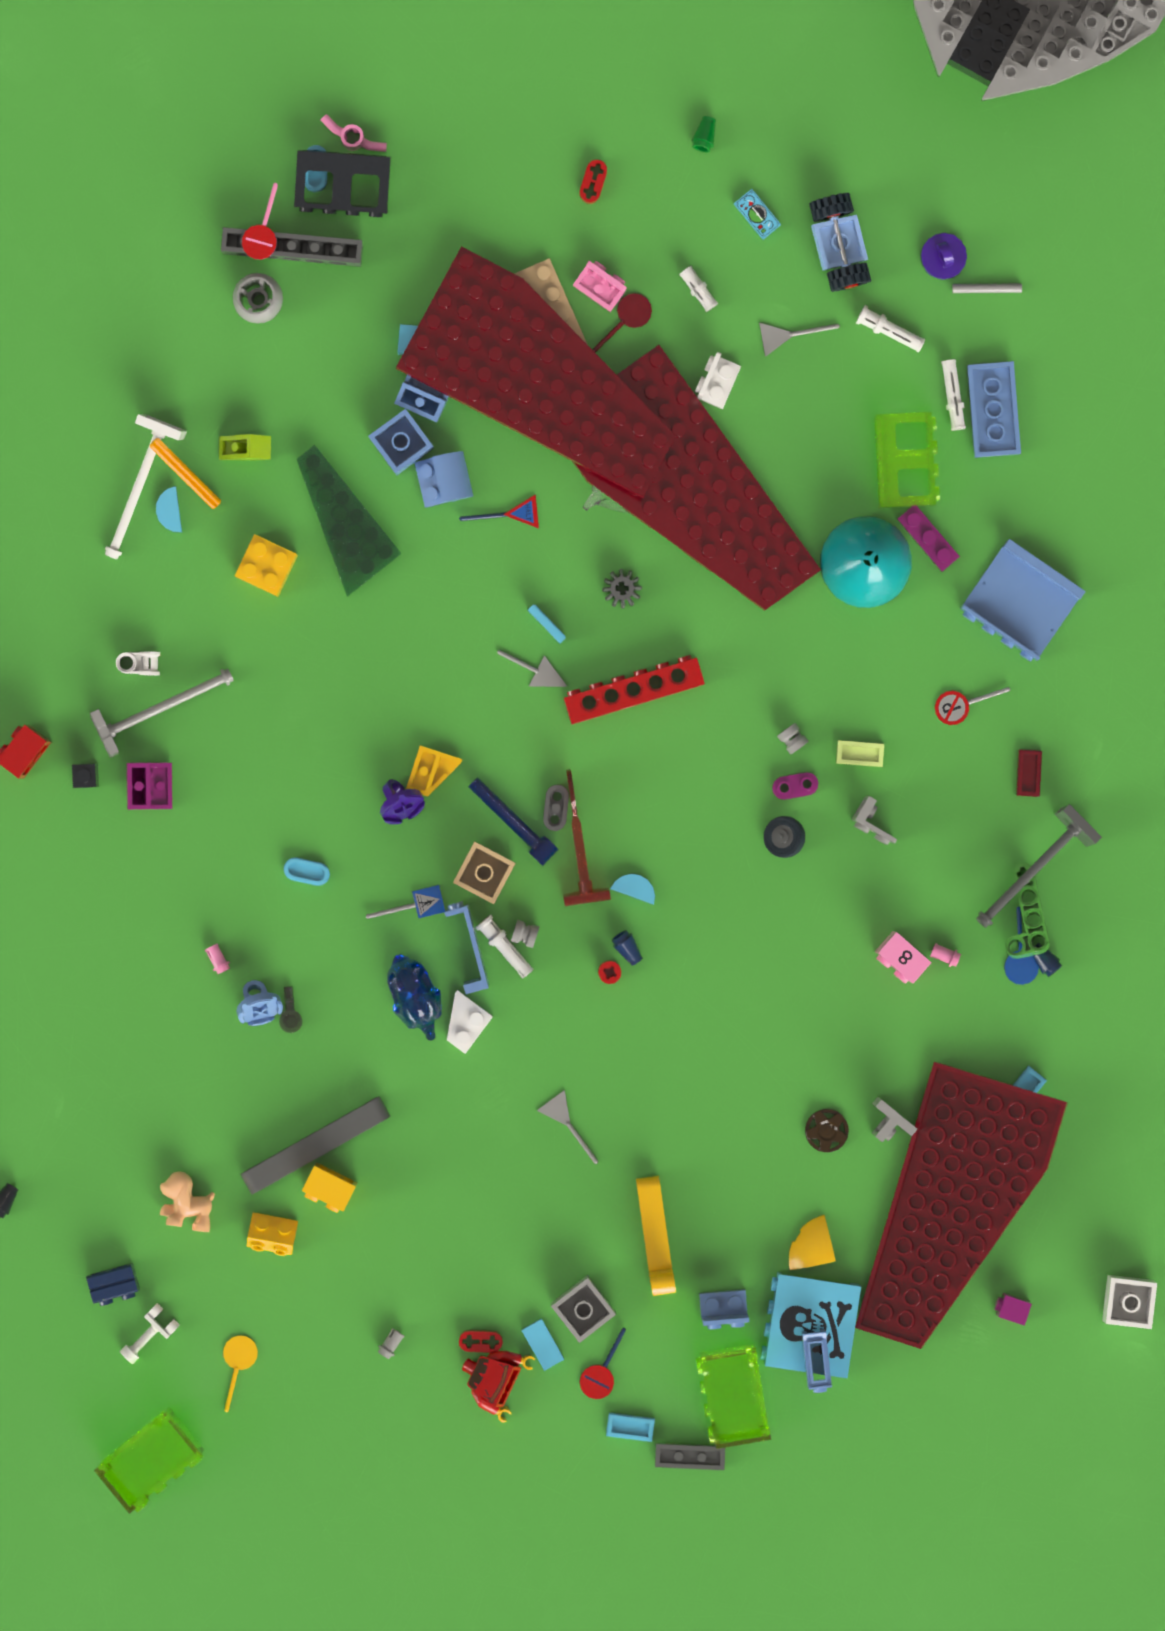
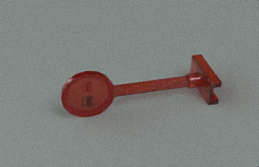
[563,769,611,906]

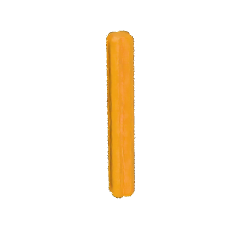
[149,438,221,509]

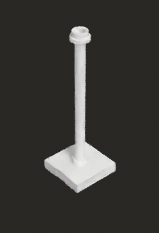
[105,414,187,559]

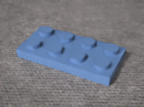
[967,361,1021,458]

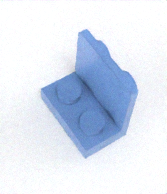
[699,1289,749,1329]

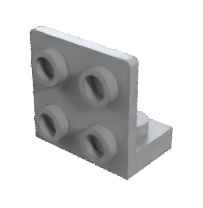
[851,796,897,845]

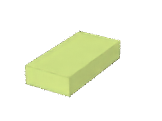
[836,740,884,767]

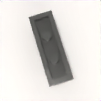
[655,1443,726,1470]

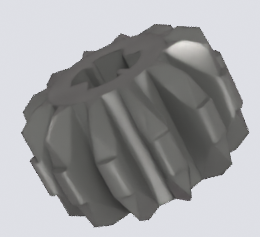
[602,569,642,609]

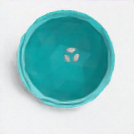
[820,516,912,608]

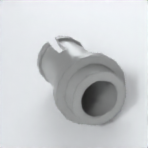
[378,1328,405,1359]

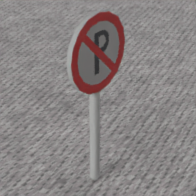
[935,687,1010,725]

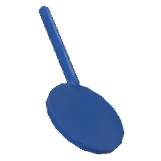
[1004,906,1039,985]

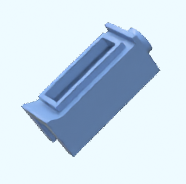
[801,1329,832,1393]

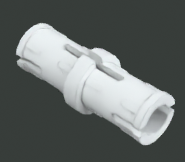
[679,266,718,312]

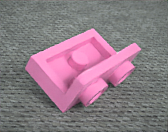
[573,261,627,312]

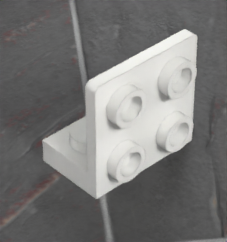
[695,352,741,410]

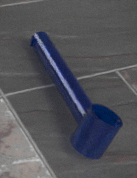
[468,777,559,866]

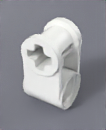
[116,652,160,675]

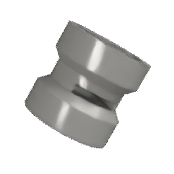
[777,723,809,755]
[511,920,539,948]

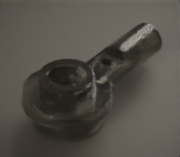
[279,986,303,1033]

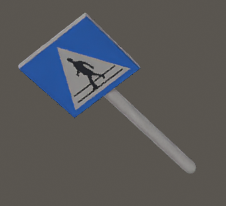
[366,885,445,919]

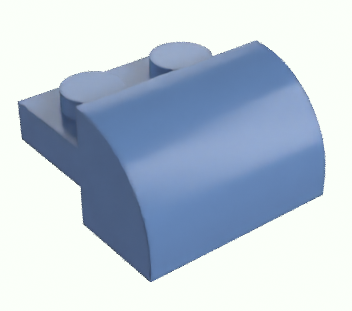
[394,375,449,422]
[415,451,473,508]

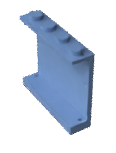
[960,539,1086,662]
[444,901,489,994]

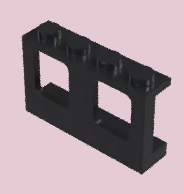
[294,150,391,217]

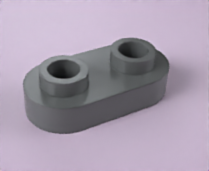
[543,785,569,831]

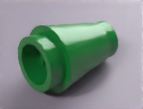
[691,116,716,153]

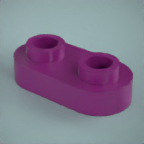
[772,772,818,800]

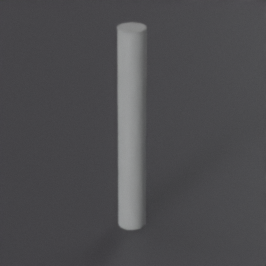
[952,283,1022,293]

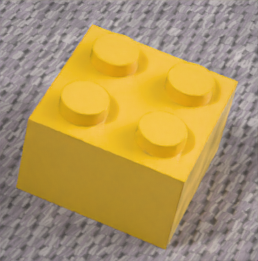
[235,534,298,597]
[302,1162,357,1213]

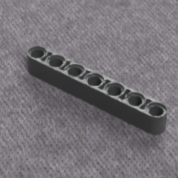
[240,1096,390,1195]

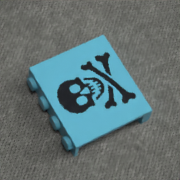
[760,1272,861,1378]

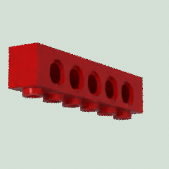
[563,655,705,725]

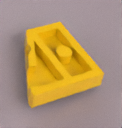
[406,746,463,797]

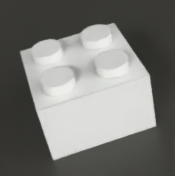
[1102,1275,1157,1329]

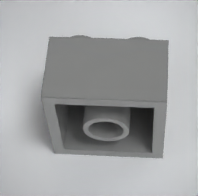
[551,1275,616,1343]

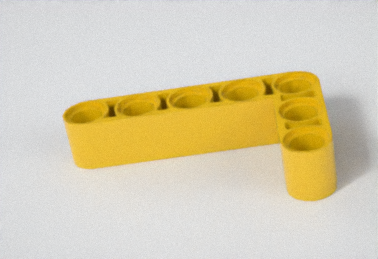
[636,1175,676,1296]

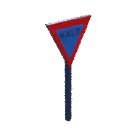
[459,494,539,529]

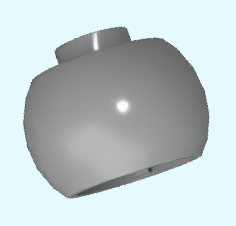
[233,273,283,324]

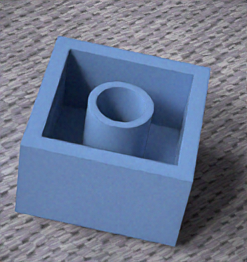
[368,409,434,476]

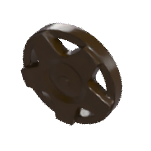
[805,1109,849,1152]

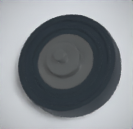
[764,816,805,858]

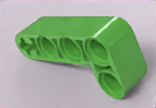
[1005,863,1050,959]

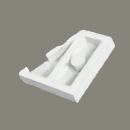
[447,990,493,1054]

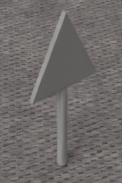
[497,650,567,687]

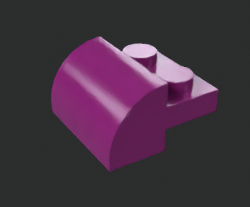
[126,763,172,810]

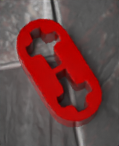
[580,160,607,204]
[459,1330,503,1353]

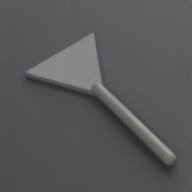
[759,323,840,357]
[537,1090,598,1164]

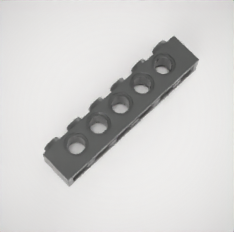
[221,227,363,267]

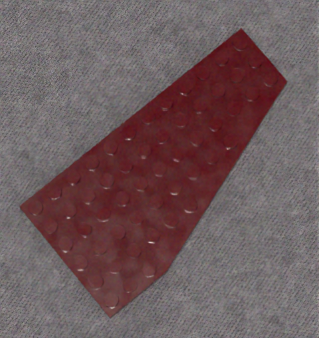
[572,345,821,611]
[855,1062,1068,1349]

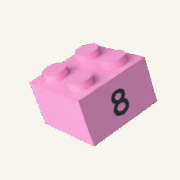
[875,931,931,984]

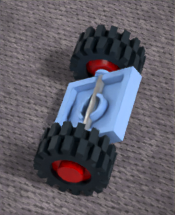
[809,193,871,292]

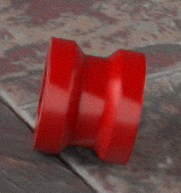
[598,960,621,984]

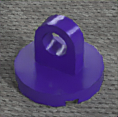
[920,233,967,280]
[380,779,425,825]

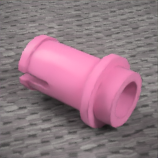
[205,943,230,974]
[930,943,961,967]

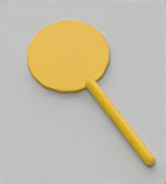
[223,1335,258,1412]

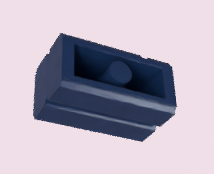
[86,1263,140,1306]

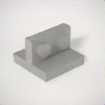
[872,1097,917,1142]

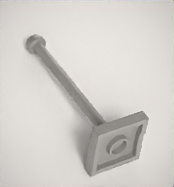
[90,669,234,758]

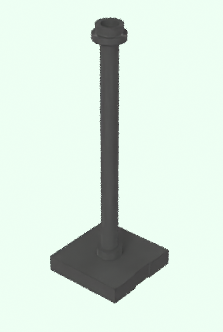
[976,804,1102,928]

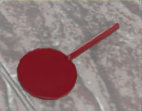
[592,293,652,353]

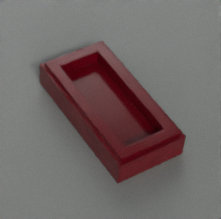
[1016,749,1042,797]

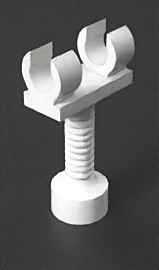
[120,1303,180,1364]

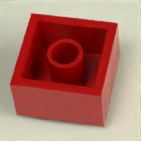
[0,724,52,779]

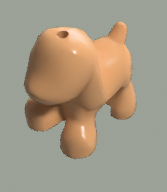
[160,1171,215,1232]

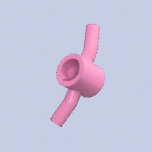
[320,114,387,152]

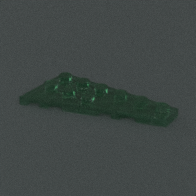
[297,445,401,597]

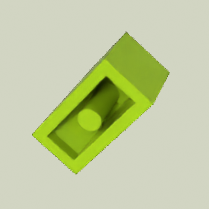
[219,434,271,460]

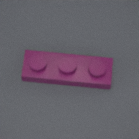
[897,504,960,572]

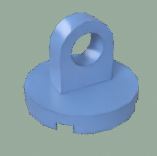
[236,980,283,1026]

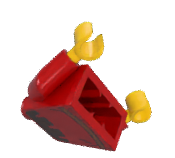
[462,1350,535,1423]

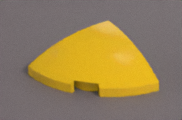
[789,1215,836,1270]

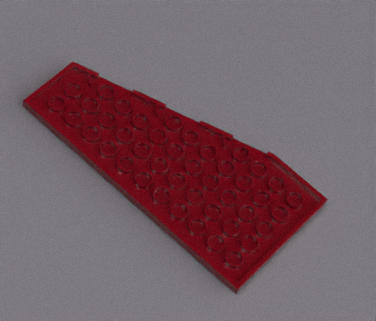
[396,246,676,498]

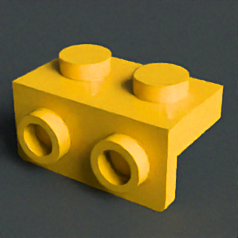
[247,1212,298,1256]

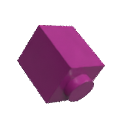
[994,1293,1032,1326]

